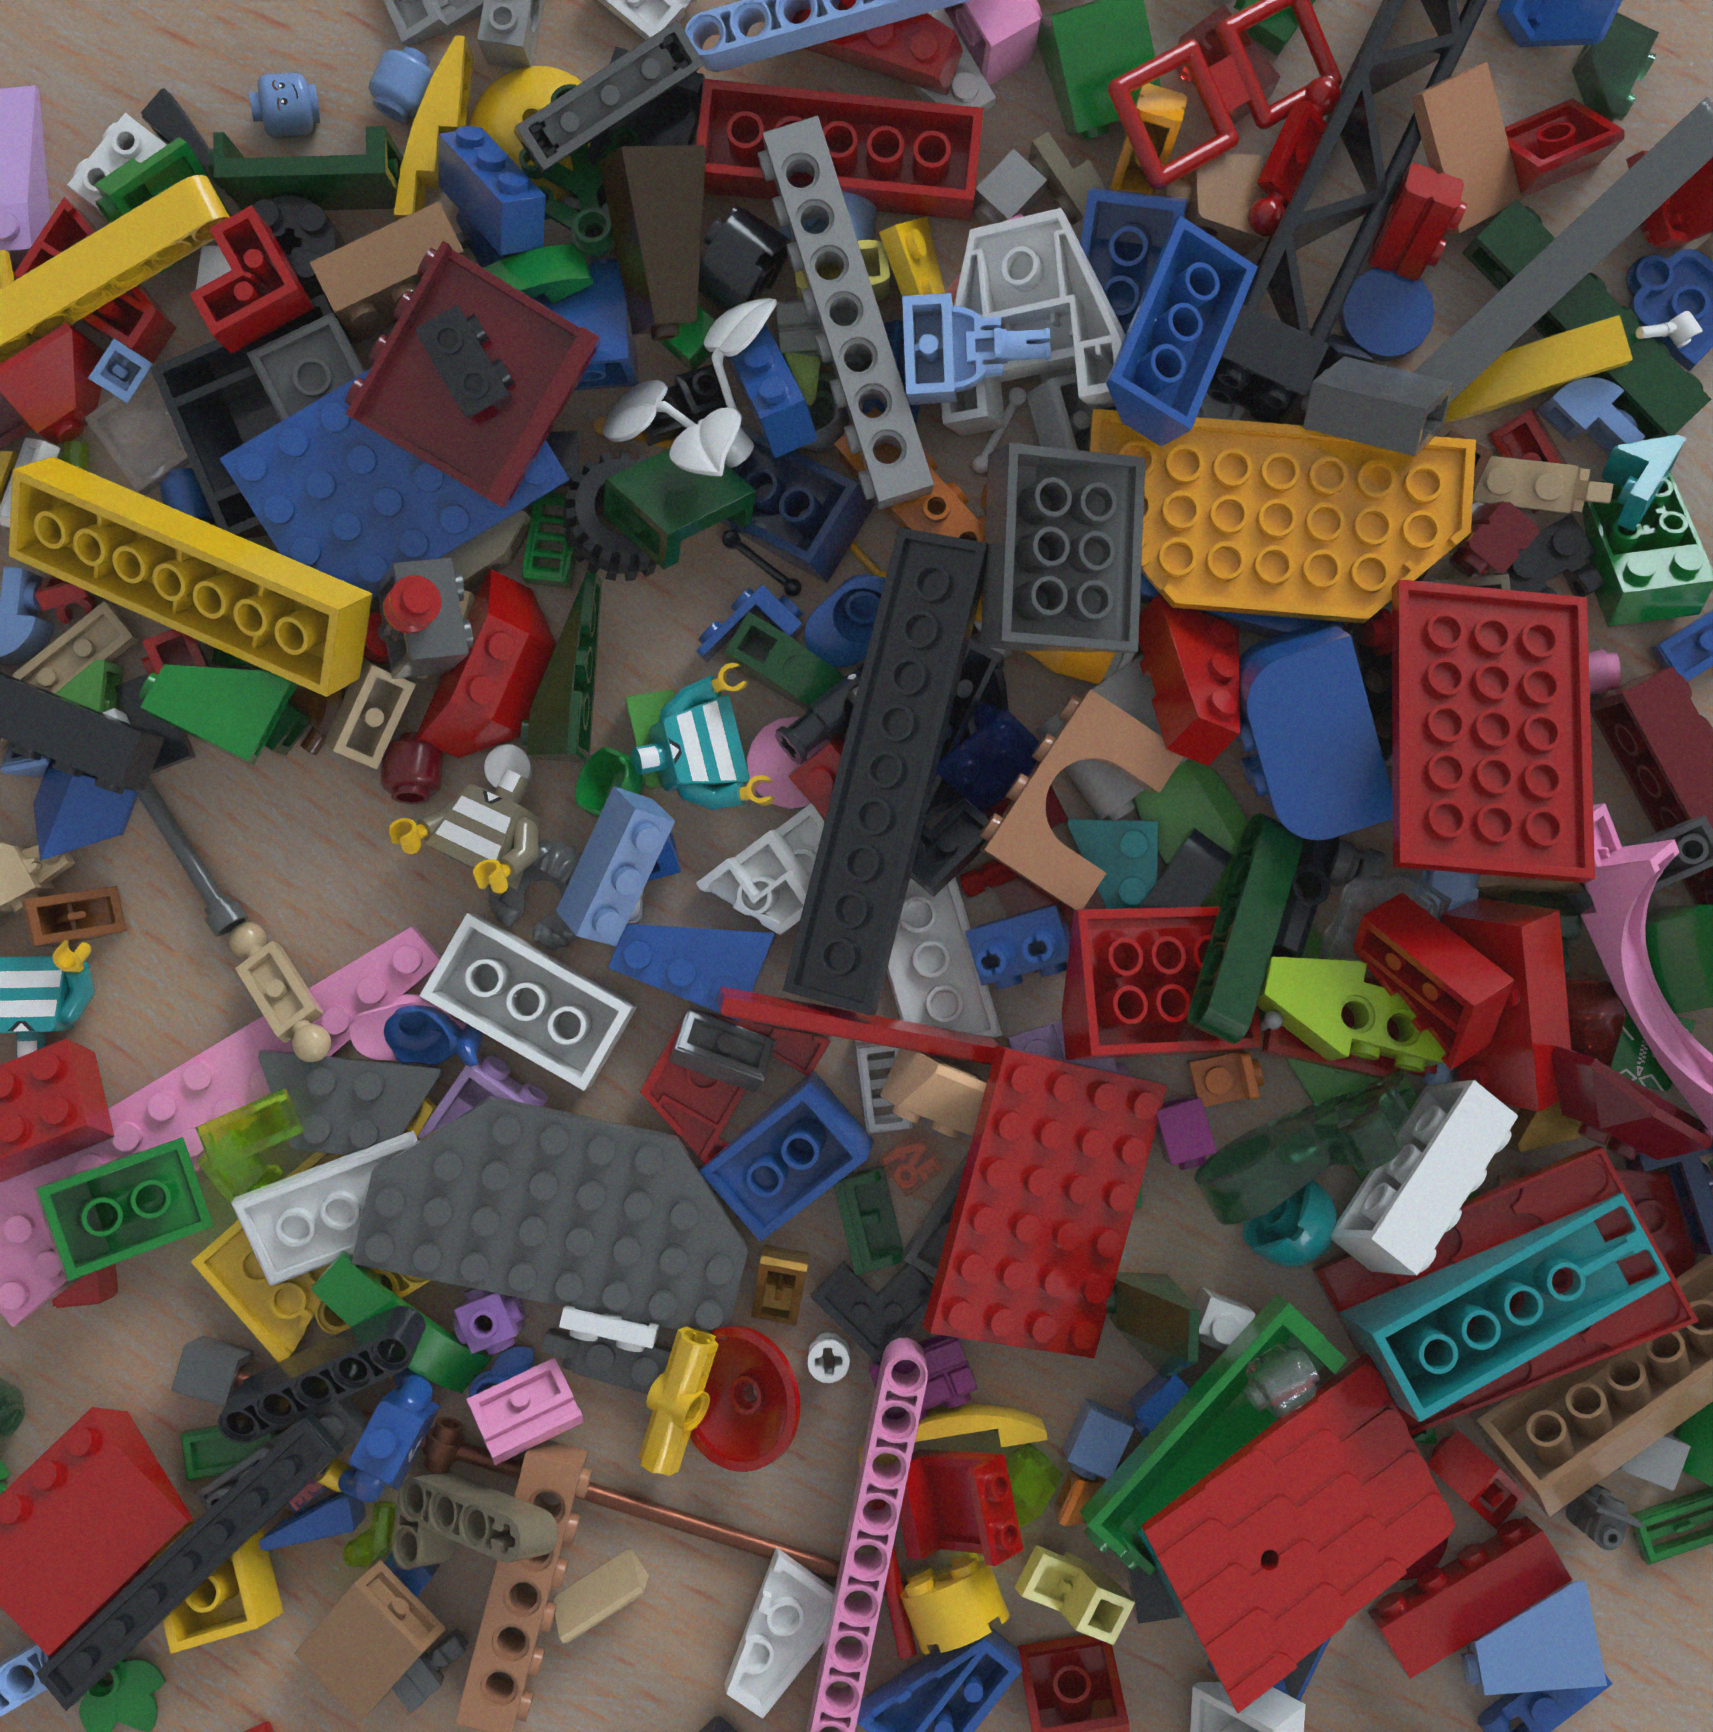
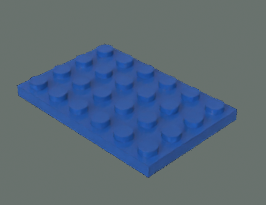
[219,368,571,599]

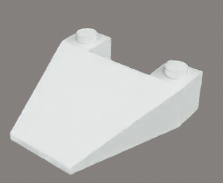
[941,208,1126,436]

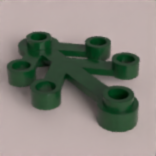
[519,84,640,257]

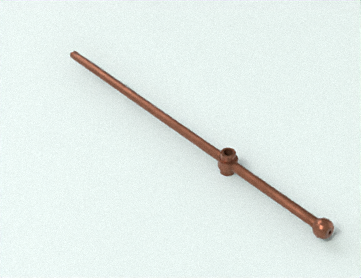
[232,1367,908,1596]

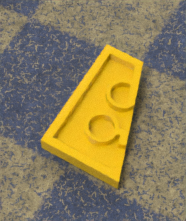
[879,216,945,296]

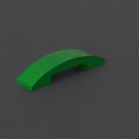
[484,244,594,304]
[312,1250,492,1394]

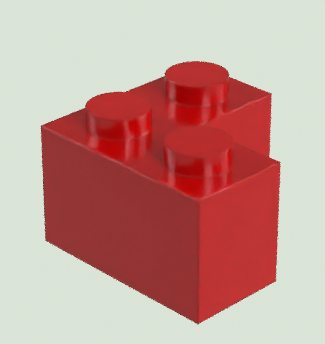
[189,205,314,354]

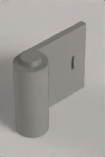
[1036,654,1189,822]

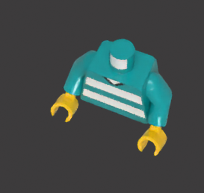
[631,663,775,810]
[0,940,95,1058]

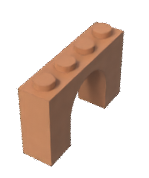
[979,689,1183,911]

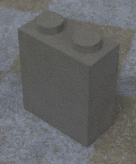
[1301,356,1454,456]

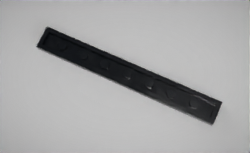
[36,1413,344,1711]

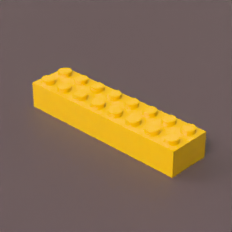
[9,457,373,697]

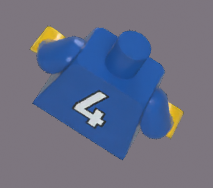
[315,1368,441,1502]

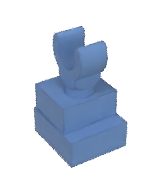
[87,338,152,404]

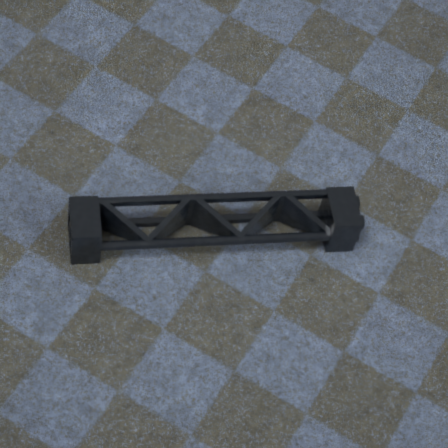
[1207,0,1487,424]

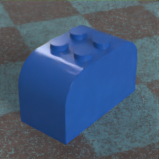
[1235,620,1393,840]

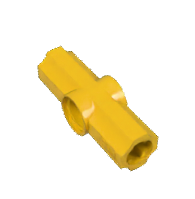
[638,1326,719,1476]

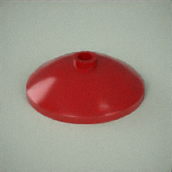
[689,1326,801,1472]

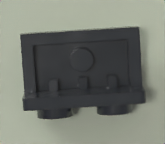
[416,305,515,418]

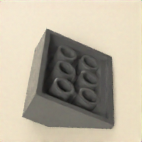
[981,443,1145,653]

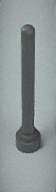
[134,778,248,937]

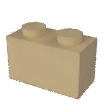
[324,658,416,769]

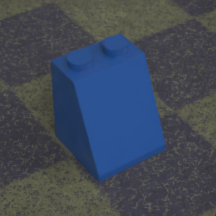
[533,258,639,391]

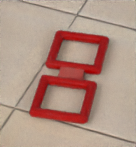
[1107,0,1342,190]

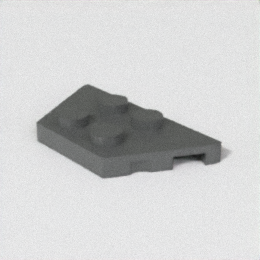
[258,1050,444,1155]

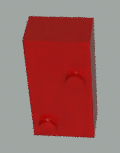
[1441,898,1572,1112]

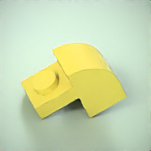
[1014,1545,1135,1645]

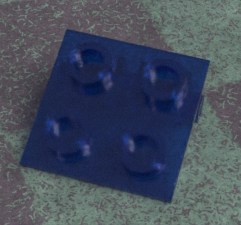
[937,703,1040,814]

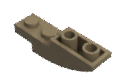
[1028,131,1105,243]

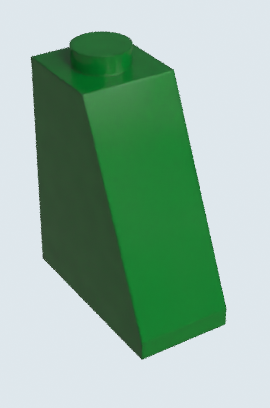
[139,664,298,767]

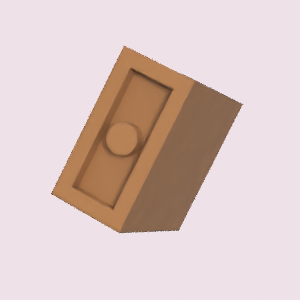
[294,1560,447,1722]

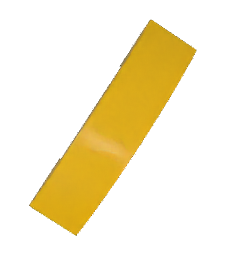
[858,1403,1048,1467]

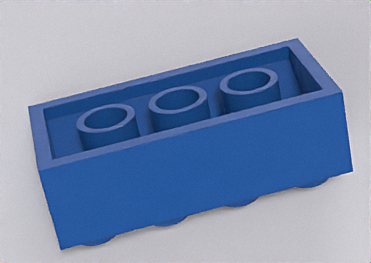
[1106,215,1258,447]

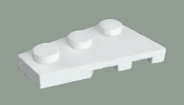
[724,1547,835,1719]

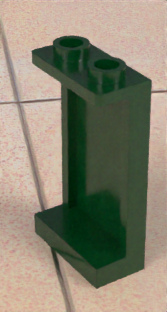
[207,126,403,211]

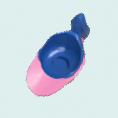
[348,994,482,1066]

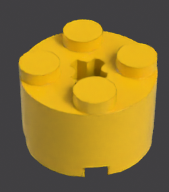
[900,1552,1010,1654]

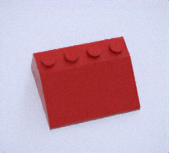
[1061,906,1262,1061]
[0,1407,194,1656]

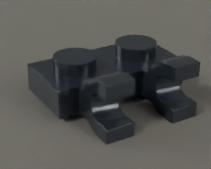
[1493,514,1606,597]

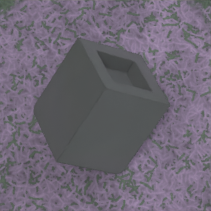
[171,1336,254,1405]

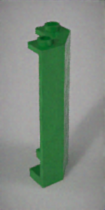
[1080,1294,1348,1575]

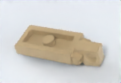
[1473,456,1614,514]

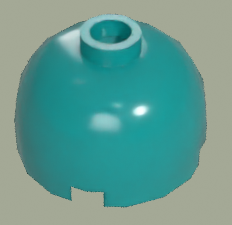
[1242,1169,1337,1267]

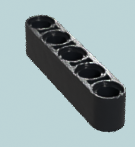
[217,1306,426,1444]

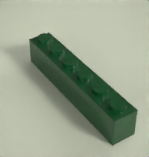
[1462,198,1712,440]

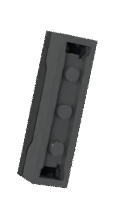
[514,20,704,174]

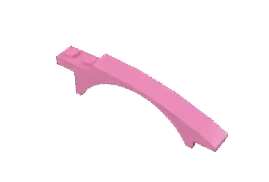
[1581,803,1713,1136]

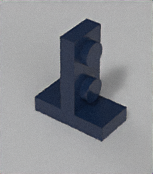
[1623,1136,1713,1255]

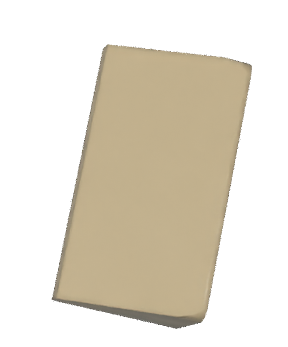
[553,1549,649,1644]

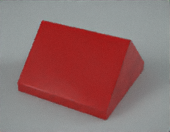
[1504,98,1625,198]

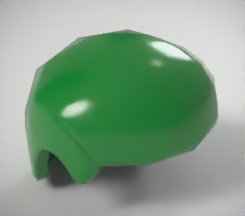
[575,747,645,818]

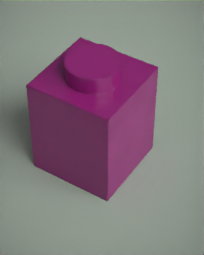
[1156,1094,1217,1170]

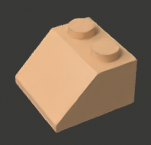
[880,1049,988,1139]

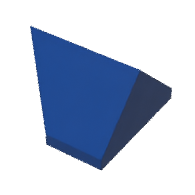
[33,760,138,861]

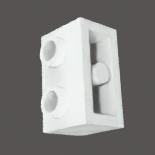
[67,113,166,215]

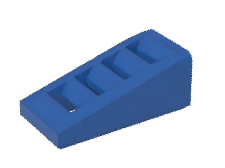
[259,1492,366,1551]

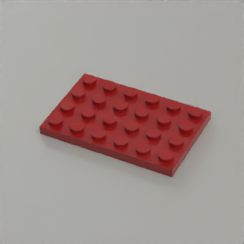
[1392,579,1595,883]
[922,1045,1167,1359]

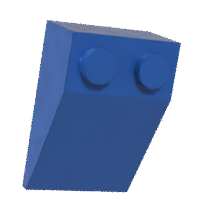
[1080,187,1187,334]
[699,1071,874,1242]

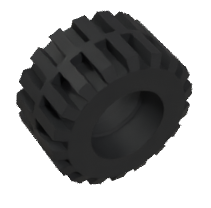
[563,451,657,581]

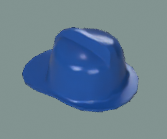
[804,574,885,668]

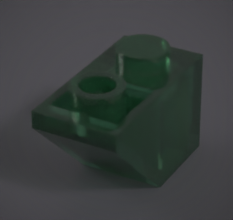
[1572,12,1659,122]

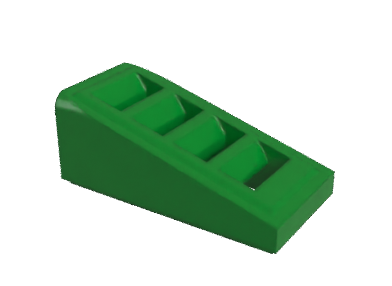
[522,493,576,588]

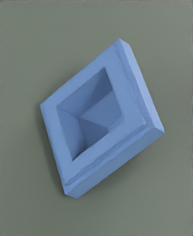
[0,742,51,778]

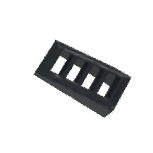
[141,88,223,189]

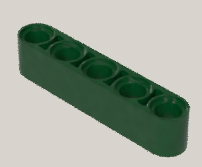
[1187,813,1304,1044]

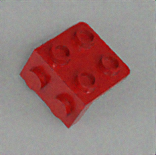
[1626,150,1713,250]

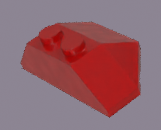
[415,569,556,758]

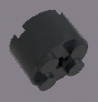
[253,195,346,299]
[698,206,791,311]

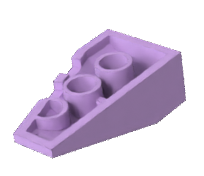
[0,85,50,272]

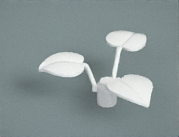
[602,298,778,477]

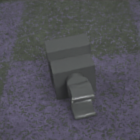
[392,1628,469,1713]

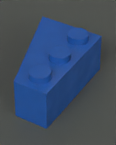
[608,924,777,1021]
[857,1626,1022,1732]

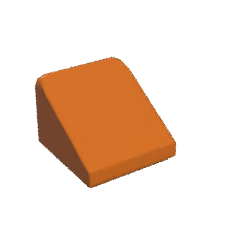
[1053,1469,1103,1526]

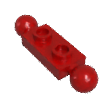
[1248,77,1341,236]

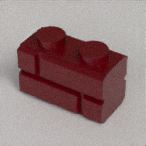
[1449,501,1540,577]

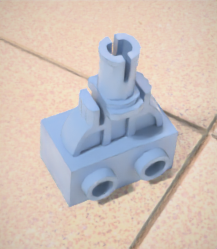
[902,293,1051,405]

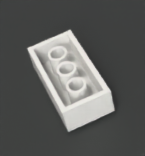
[419,913,638,1091]
[1331,1080,1518,1276]

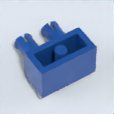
[965,902,1071,990]

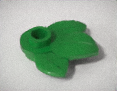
[79,1658,166,1732]

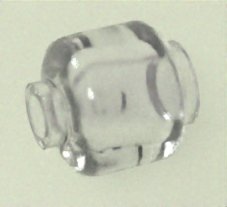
[1243,1343,1320,1418]

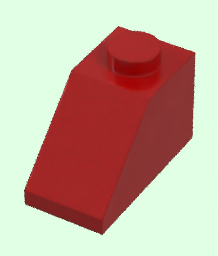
[1426,1429,1527,1529]

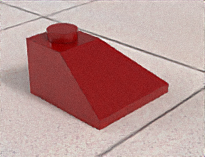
[0,322,105,445]

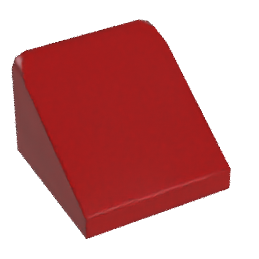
[52,1264,118,1308]

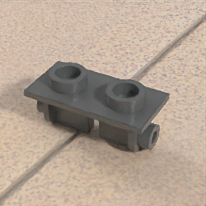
[1566,1484,1644,1550]

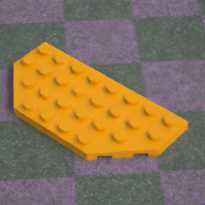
[1088,409,1476,624]

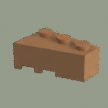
[309,201,467,344]

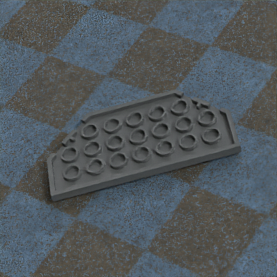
[351,1096,748,1340]

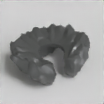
[488,839,582,950]

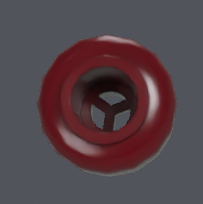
[380,732,443,804]

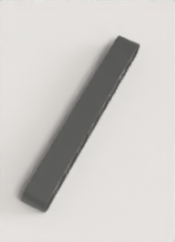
[1413,97,1713,403]

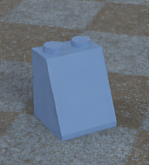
[1461,1581,1607,1695]

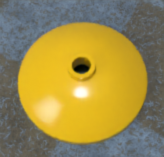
[470,66,591,204]

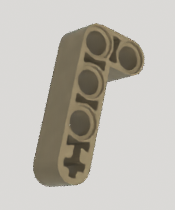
[392,1472,558,1570]

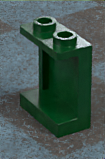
[603,448,756,570]

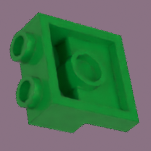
[94,137,231,274]

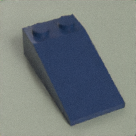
[721,424,875,583]

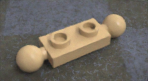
[228,922,331,1062]

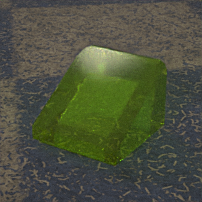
[782,352,820,407]

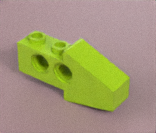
[1256,957,1446,1072]

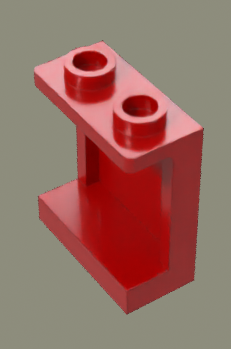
[899,1449,1024,1566]

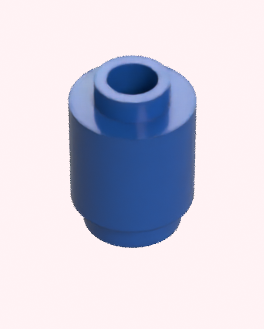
[159,468,215,524]

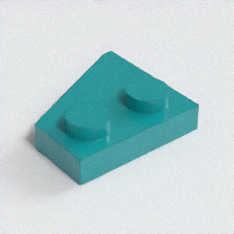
[1068,819,1159,909]

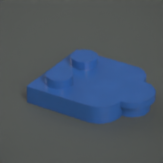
[1626,249,1713,372]

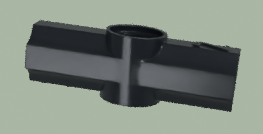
[1271,836,1339,958]

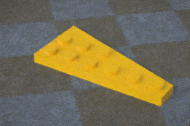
[191,1097,437,1363]

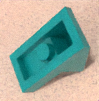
[1602,434,1686,531]

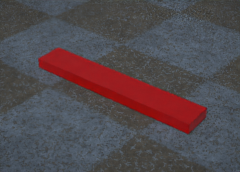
[717,986,1000,1065]

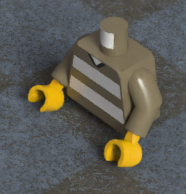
[388,769,541,894]

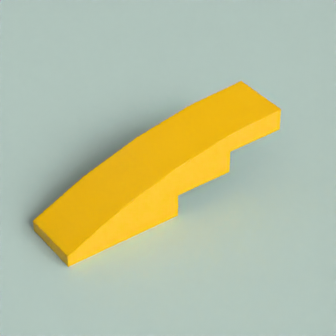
[394,35,474,221]
[1444,315,1633,425]

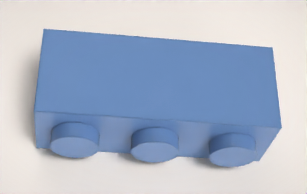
[556,786,675,946]

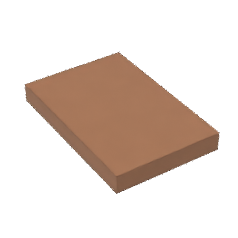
[1410,61,1522,235]

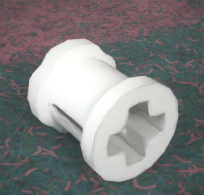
[807,1331,850,1383]

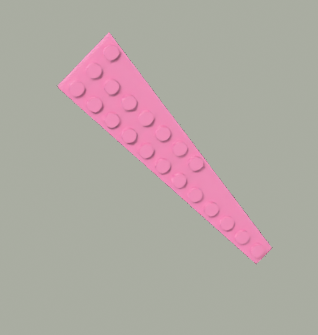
[0,927,441,1327]

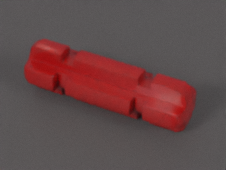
[959,860,1019,897]

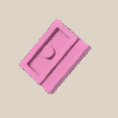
[466,1357,584,1465]

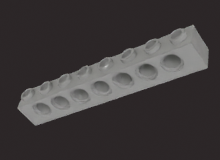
[757,116,934,510]

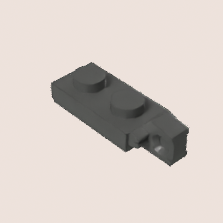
[541,1328,672,1395]

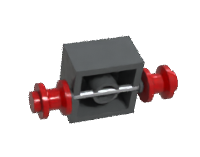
[363,558,473,679]

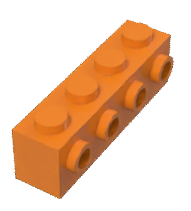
[834,406,986,543]

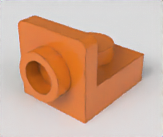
[1187,1050,1264,1107]

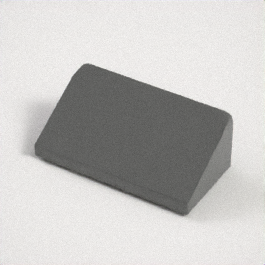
[668,1008,776,1092]

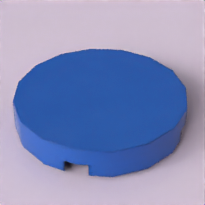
[1339,268,1435,361]

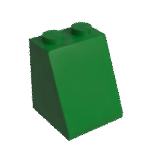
[1037,0,1161,140]

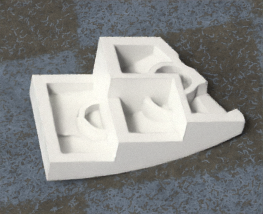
[696,803,825,935]

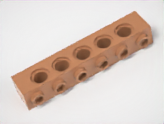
[455,1440,593,1732]

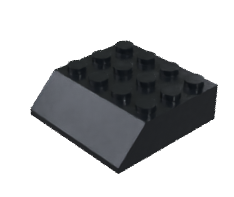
[150,294,363,539]

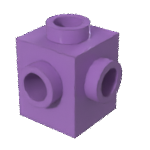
[453,1288,526,1355]

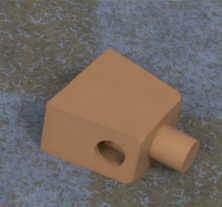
[1154,154,1265,257]

